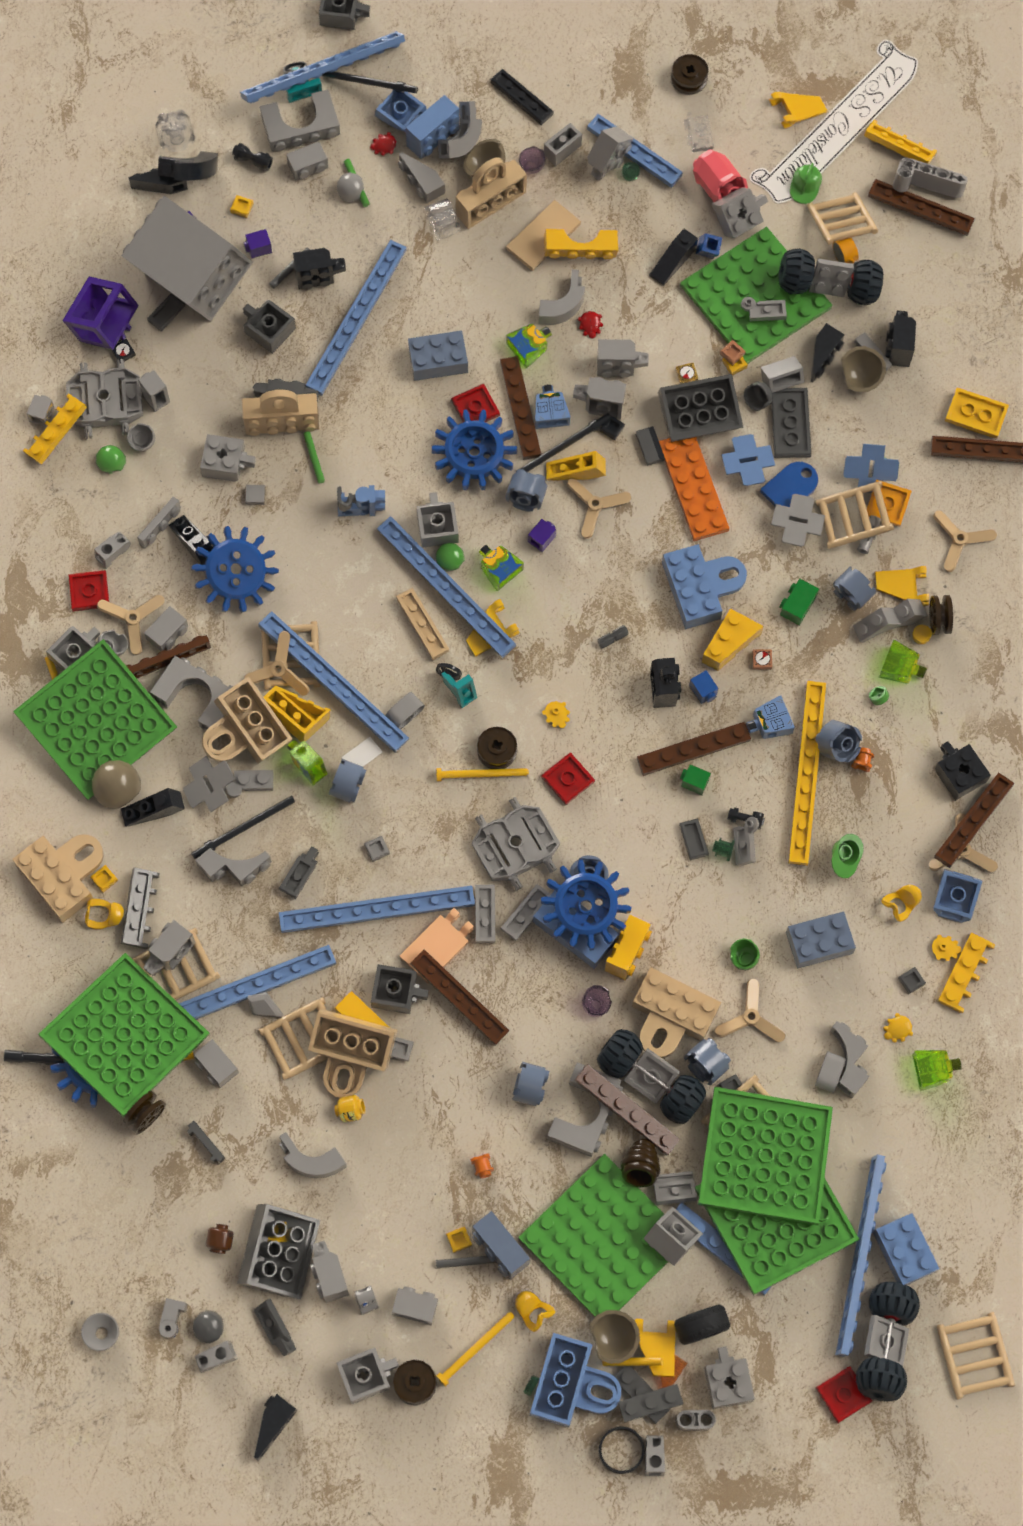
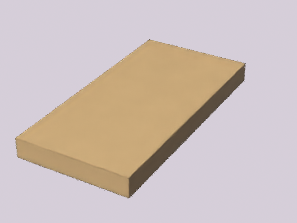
[506,200,581,271]

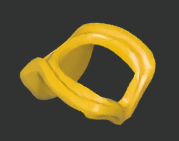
[881,884,922,922]
[85,899,124,929]
[515,1290,556,1332]

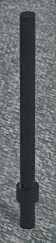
[322,71,418,94]
[516,413,612,472]
[191,795,295,859]

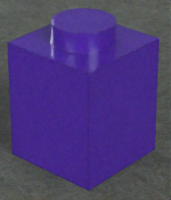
[243,229,272,259]
[528,519,556,552]

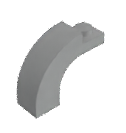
[438,101,482,158]
[539,269,585,325]
[279,1132,347,1178]

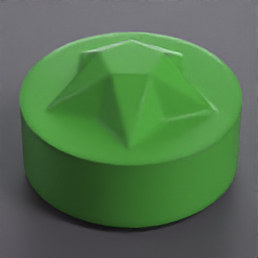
[869,686,889,705]

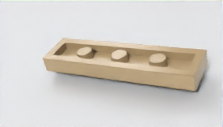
[396,588,449,660]

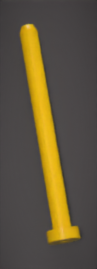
[436,768,529,781]
[436,1312,514,1387]

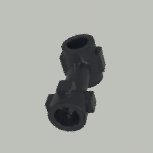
[727,807,765,830]

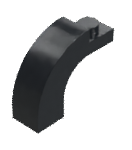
[158,151,218,181]

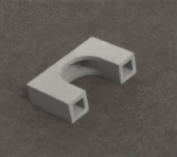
[260,90,340,151]
[150,656,233,730]
[547,1063,623,1157]

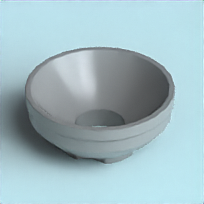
[81,1313,119,1351]

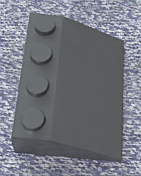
[658,374,743,442]
[237,1204,320,1300]

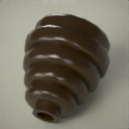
[621,1139,660,1187]

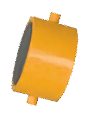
[832,238,859,264]

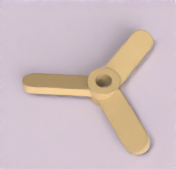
[567,479,631,539]
[933,510,997,572]
[97,595,165,655]
[244,631,310,696]
[929,813,998,872]
[715,979,785,1042]

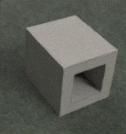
[27,395,54,427]

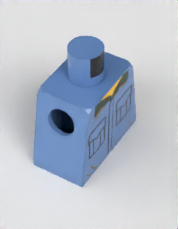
[535,384,570,429]
[746,695,795,739]

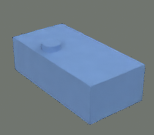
[533,890,619,969]

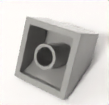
[643,1207,703,1266]

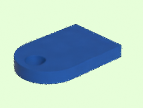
[760,462,818,507]

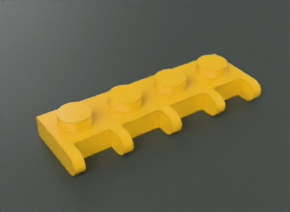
[864,120,937,164]
[23,393,87,465]
[937,932,995,1013]

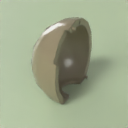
[463,139,506,178]
[841,346,886,393]
[92,760,141,809]
[589,1310,640,1364]

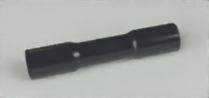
[4,1050,64,1065]

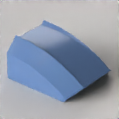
[375,90,427,132]
[933,869,983,923]

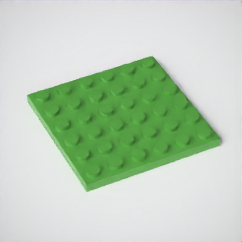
[680,226,833,364]
[13,639,177,800]
[39,953,210,1118]
[698,1087,833,1225]
[518,1154,668,1317]
[694,1178,860,1296]

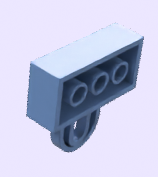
[662,544,747,629]
[530,1333,621,1428]

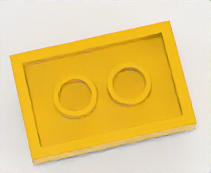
[945,387,1009,439]

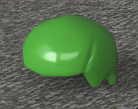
[96,445,126,474]
[436,543,465,571]
[730,938,760,971]

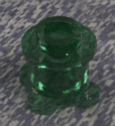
[712,838,735,861]

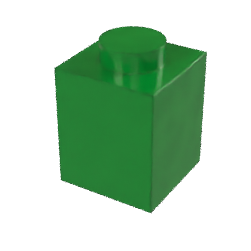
[680,764,711,795]

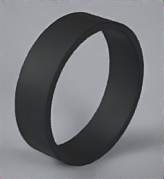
[599,1426,645,1474]

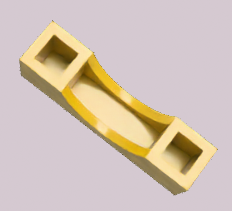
[544,229,618,259]

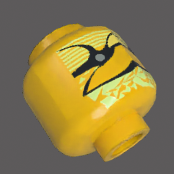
[334,1095,365,1122]

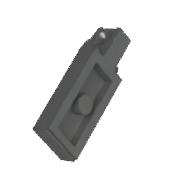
[279,846,319,899]
[254,1298,296,1356]

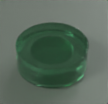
[622,162,640,181]
[524,1375,540,1397]

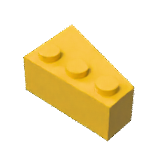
[702,608,764,671]
[264,686,331,744]
[604,914,652,981]

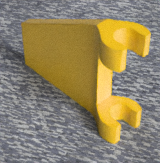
[769,92,828,129]
[875,566,929,606]
[466,599,520,657]
[635,1318,676,1377]

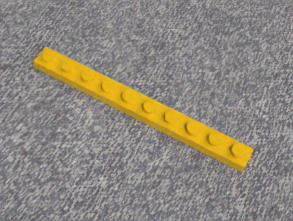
[788,681,826,866]

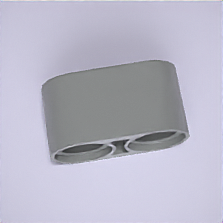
[386,692,425,729]
[815,1051,846,1093]
[675,1410,716,1431]

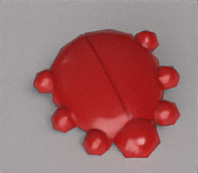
[370,132,396,156]
[577,311,603,339]

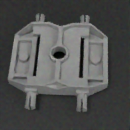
[66,359,143,439]
[472,797,560,891]

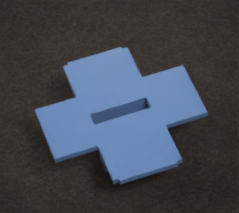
[722,434,775,486]
[843,444,899,493]

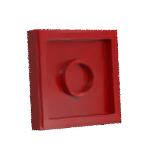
[451,383,500,423]
[68,570,110,612]
[541,752,595,805]
[815,1366,873,1423]

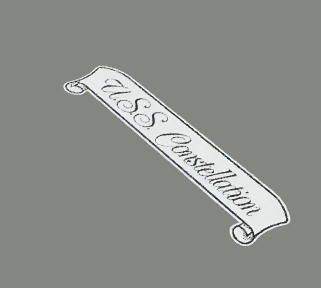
[750,40,918,203]

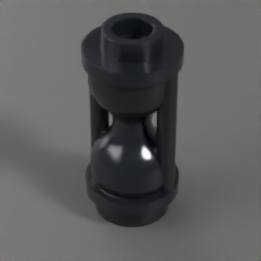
[232,143,273,171]

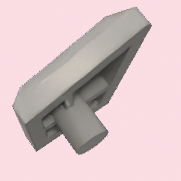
[247,992,283,1018]

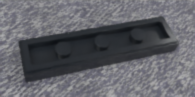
[490,68,554,125]

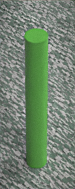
[344,159,370,207]
[303,431,325,484]

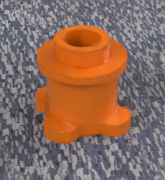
[851,748,874,772]
[470,1153,494,1179]

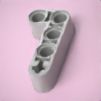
[893,158,968,198]

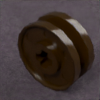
[671,54,709,95]
[929,595,953,635]
[477,726,517,769]
[123,1091,166,1134]
[393,1359,437,1406]

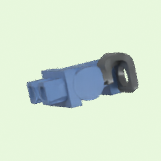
[337,485,385,516]

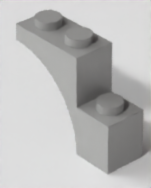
[853,599,927,642]
[196,848,272,886]
[830,1021,869,1098]

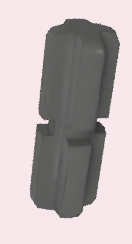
[598,625,629,648]

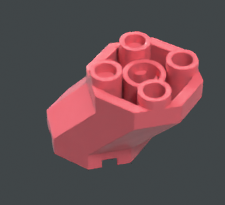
[693,149,749,202]

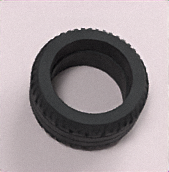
[674,1304,731,1345]

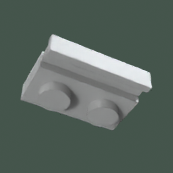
[654,1171,697,1205]

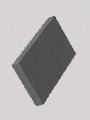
[771,388,812,458]

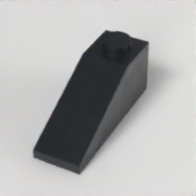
[649,228,698,286]
[254,1394,297,1461]

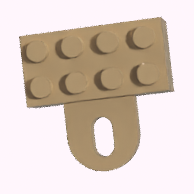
[456,157,527,229]
[242,390,320,436]
[202,676,293,764]
[12,834,104,923]
[632,967,722,1058]
[308,1009,398,1098]

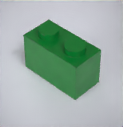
[779,578,819,626]

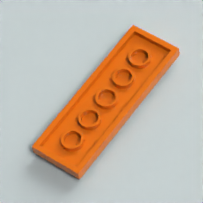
[659,437,730,541]

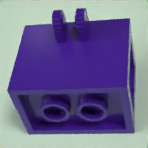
[62,276,139,350]

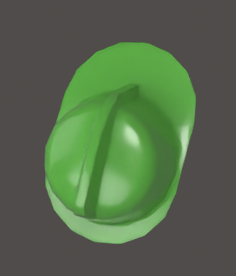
[790,163,822,204]
[831,834,864,878]

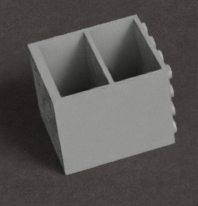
[121,196,253,321]

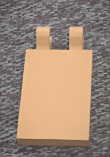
[400,908,474,984]

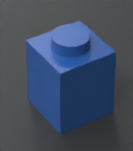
[696,233,722,259]
[689,670,719,704]

